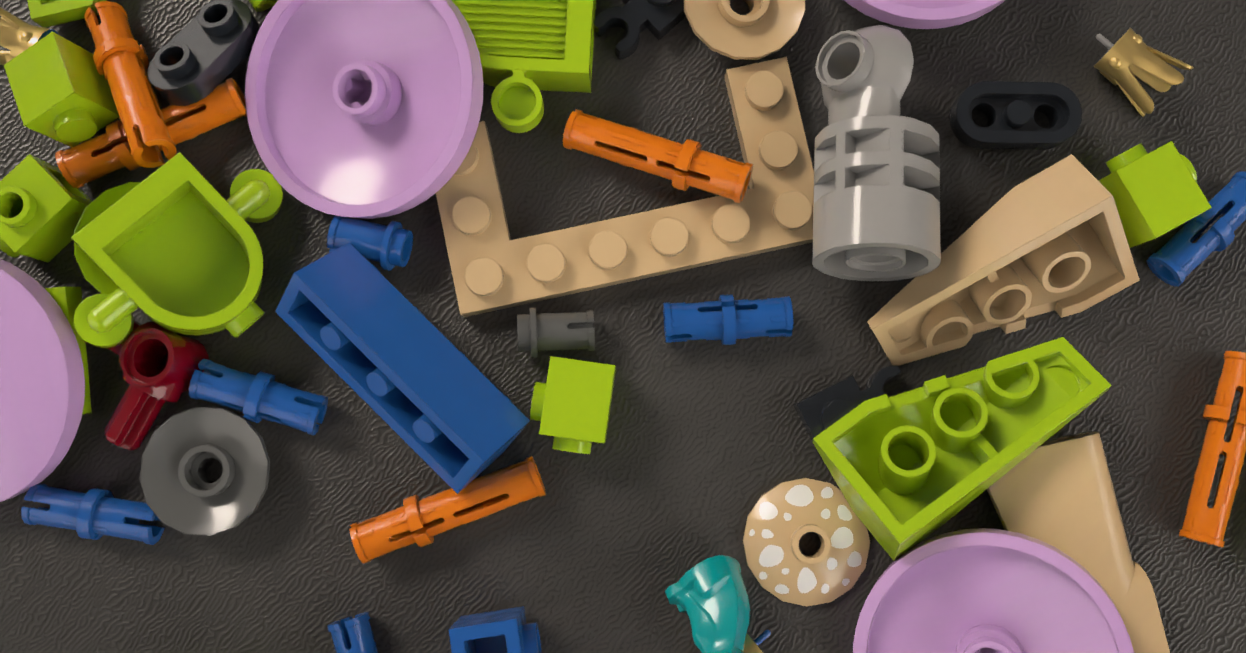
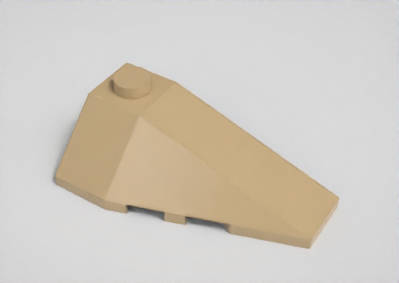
[867,154,1140,366]

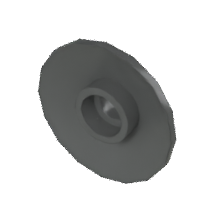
[140,407,270,536]

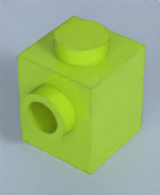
[4,31,119,147]
[1098,141,1212,248]
[0,154,92,263]
[530,356,616,454]

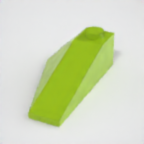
[813,337,1112,561]

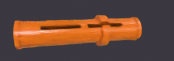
[84,1,177,168]
[55,78,247,189]
[563,109,753,204]
[1179,351,1246,548]
[350,456,546,564]

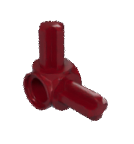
[105,320,209,450]

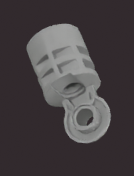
[812,25,941,281]

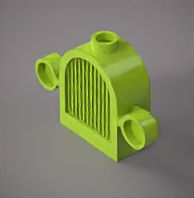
[452,0,596,133]
[71,152,283,348]

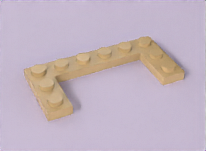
[436,57,814,317]

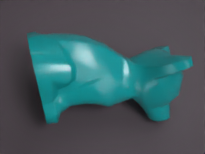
[665,555,750,653]

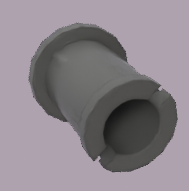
[517,308,595,358]

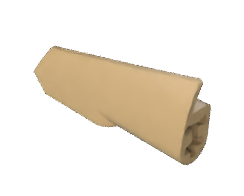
[987,432,1170,653]

